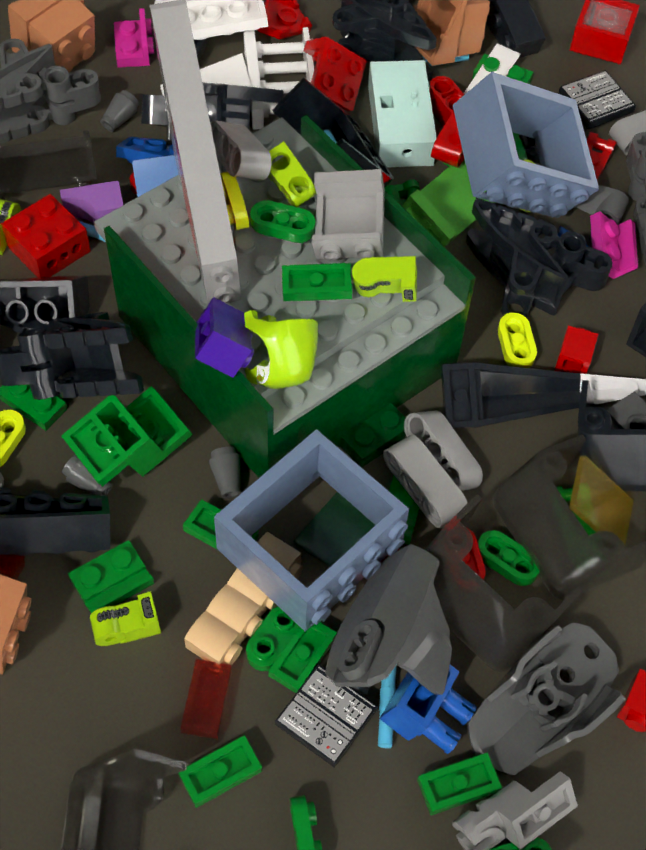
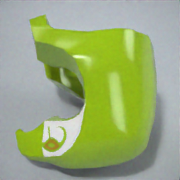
[244,310,318,389]

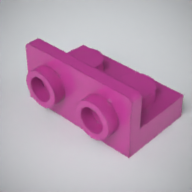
[114,8,154,68]
[590,211,638,279]

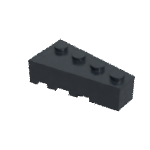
[486,0,546,58]
[0,488,110,556]

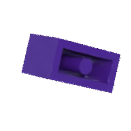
[195,297,254,378]

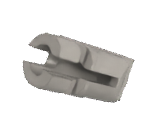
[452,771,578,850]

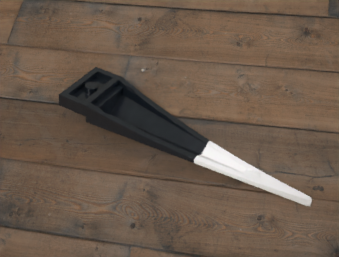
[441,362,646,429]

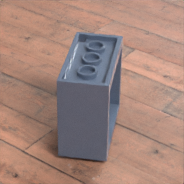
[453,72,599,218]
[214,429,409,632]

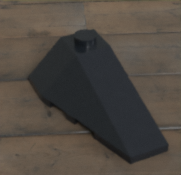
[0,276,90,333]

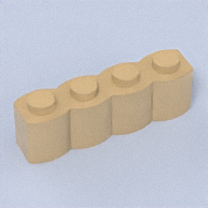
[184,532,303,670]

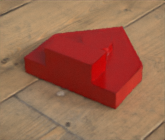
[256,0,312,39]

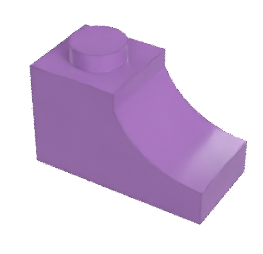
[60,181,123,224]

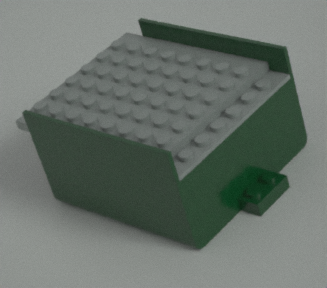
[94,115,476,478]

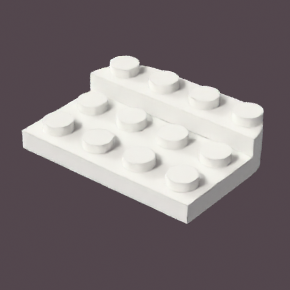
[155,0,268,40]

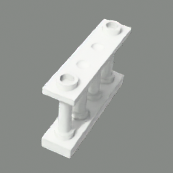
[244,27,314,130]

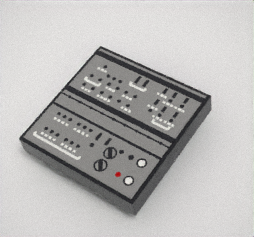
[559,70,636,130]
[275,664,378,768]

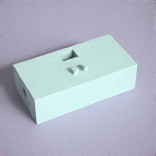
[368,60,437,167]

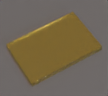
[569,456,633,552]

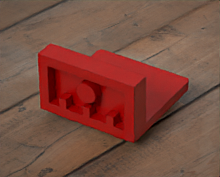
[303,36,367,111]

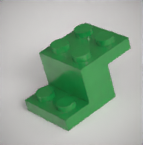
[61,386,193,487]

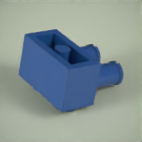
[379,665,477,754]

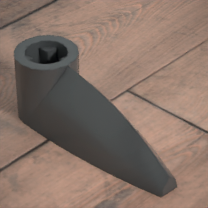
[575,185,629,225]

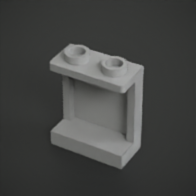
[312,169,385,261]

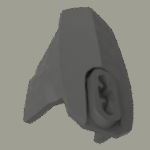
[325,544,452,695]
[467,622,626,775]

